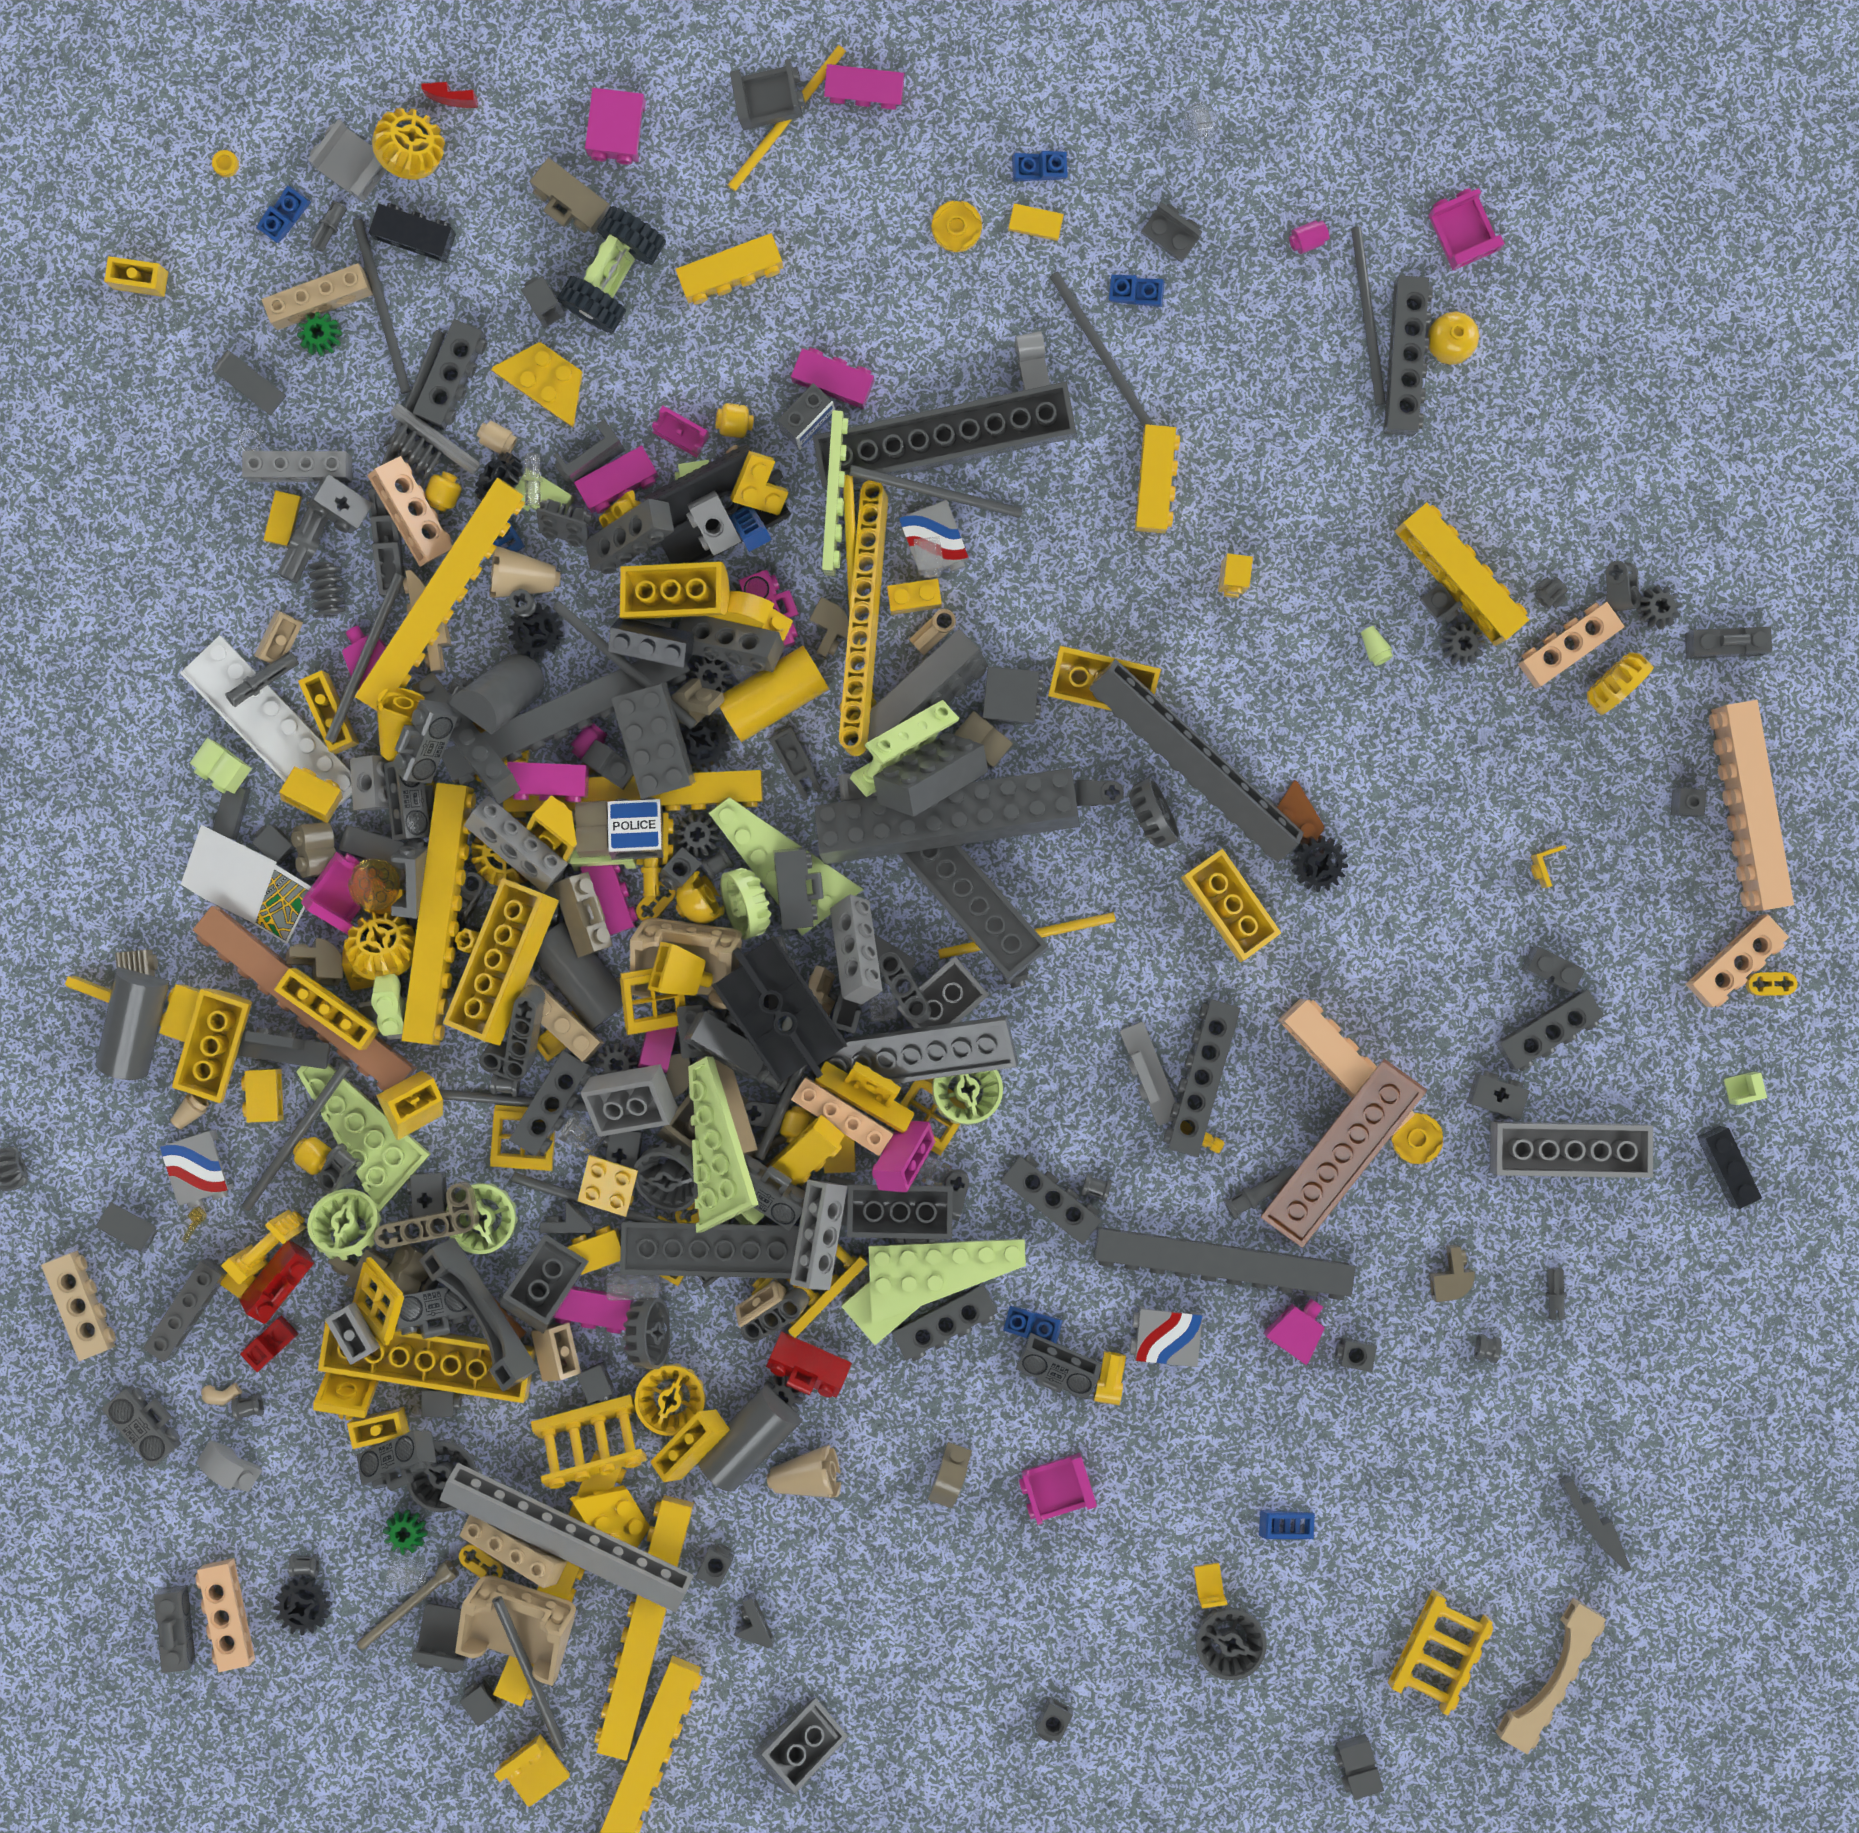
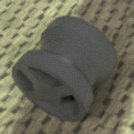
[1474,1334,1502,1363]

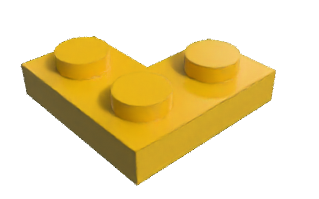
[730,451,789,515]

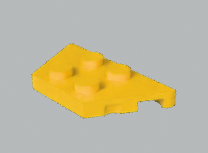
[491,342,583,428]
[570,1485,650,1548]

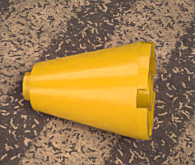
[376,688,425,762]

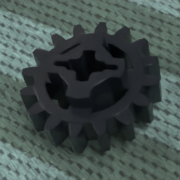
[474,452,523,501]
[507,602,565,659]
[681,716,731,773]
[1291,835,1348,892]
[273,1576,332,1636]

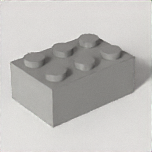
[896,956,989,1028]
[581,1064,678,1137]

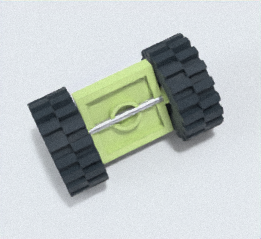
[557,206,666,334]

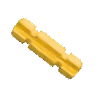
[1180,1121,1224,1153]

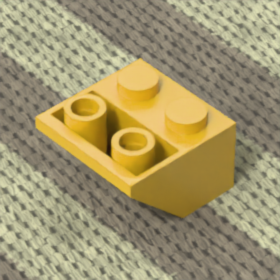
[376,1070,443,1140]

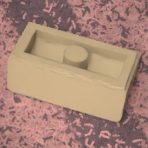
[254,610,303,664]
[735,1280,786,1327]

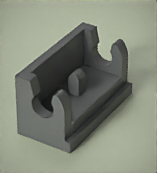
[95,1202,158,1253]

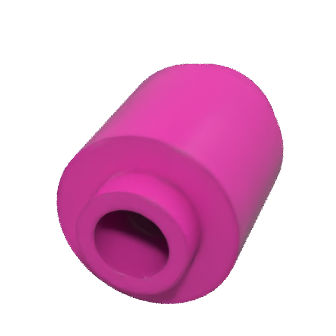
[1289,220,1329,254]
[570,724,607,759]

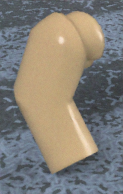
[201,1383,242,1406]

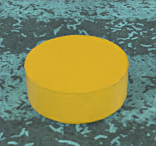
[212,150,239,177]

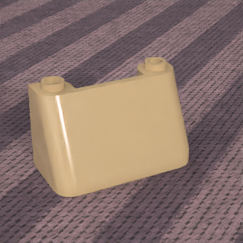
[630,918,742,1009]
[455,1576,576,1686]

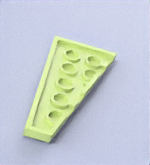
[822,410,848,576]
[708,797,864,936]
[688,1057,759,1233]
[296,1063,431,1212]
[869,1239,1026,1324]

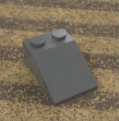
[499,1234,589,1333]
[752,1698,849,1794]

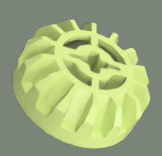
[720,868,771,940]
[932,1070,1003,1125]
[446,1183,518,1254]
[307,1189,382,1260]

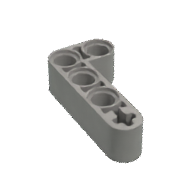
[1014,331,1050,390]

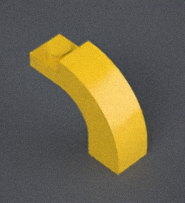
[708,591,793,641]

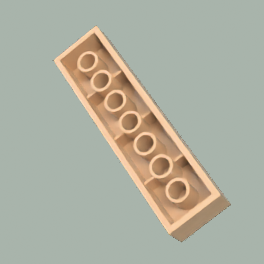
[1709,699,1794,911]

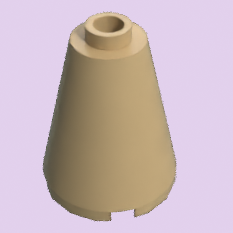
[489,546,560,598]
[767,1445,841,1498]

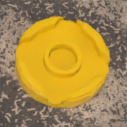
[931,201,982,253]
[1391,1113,1443,1164]

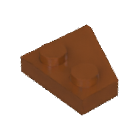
[1277,780,1325,844]

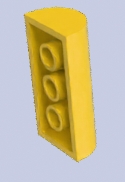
[620,562,730,619]
[719,645,830,743]
[1048,645,1161,711]
[1180,848,1281,963]
[172,988,252,1103]

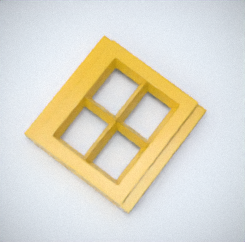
[620,968,686,1035]
[900,1079,966,1156]
[490,1105,557,1171]
[352,1257,404,1345]

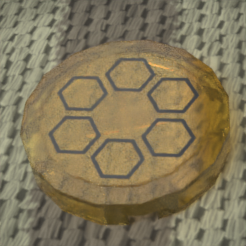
[348,858,400,911]

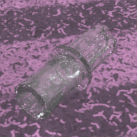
[522,453,543,506]

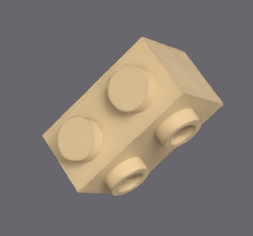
[531,1323,581,1382]

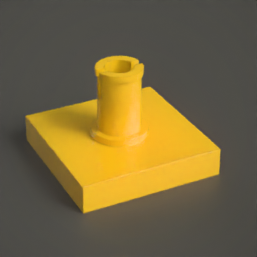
[313,1372,379,1421]

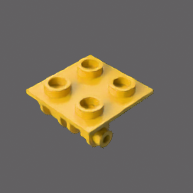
[578,1155,638,1217]

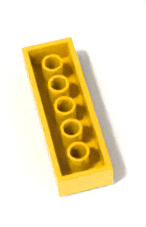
[1394,502,1530,646]
[443,878,559,1046]

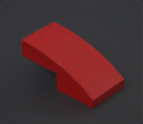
[421,82,478,108]
[240,1315,299,1373]

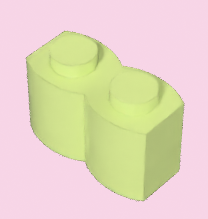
[190,737,252,794]
[371,974,406,1036]

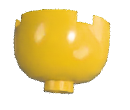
[1427,311,1480,365]
[676,871,725,924]

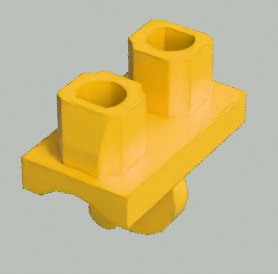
[599,490,641,528]

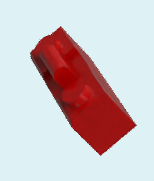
[239,1240,314,1324]
[766,1331,852,1398]

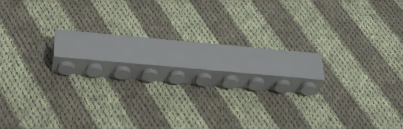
[440,1463,694,1613]

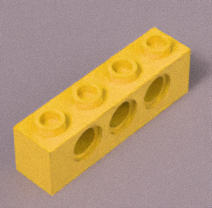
[274,968,379,1050]

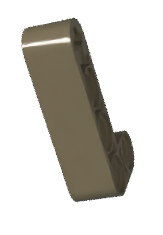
[374,1182,479,1248]

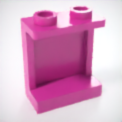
[585,88,646,165]
[1428,188,1505,271]
[301,852,383,935]
[1019,1453,1097,1525]

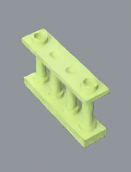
[850,700,959,797]

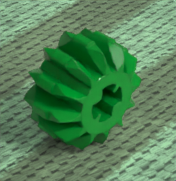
[297,312,342,357]
[383,1509,428,1555]

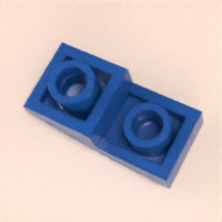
[1012,151,1068,182]
[256,185,311,243]
[1109,274,1165,307]
[1003,1306,1063,1344]

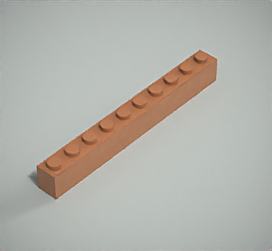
[192,906,417,1091]

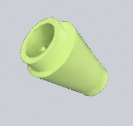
[1360,626,1393,666]

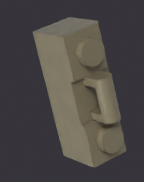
[529,157,610,235]
[553,872,613,958]

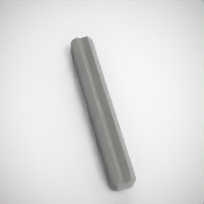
[391,403,480,474]

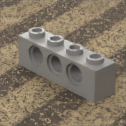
[242,451,352,482]
[464,796,568,893]
[830,894,882,1004]
[790,1180,848,1290]

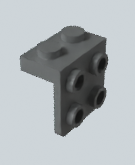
[411,1603,468,1673]

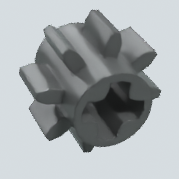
[1535,577,1568,609]

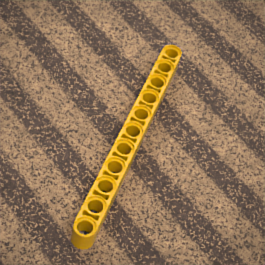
[839,480,888,756]

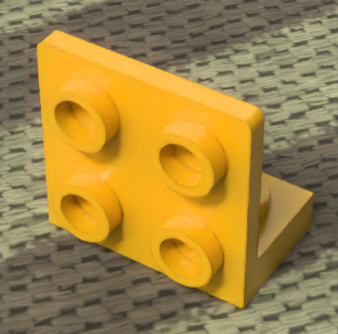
[494,1733,570,1807]

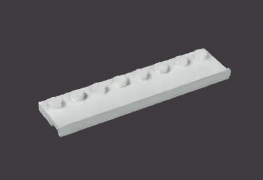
[180,635,352,809]

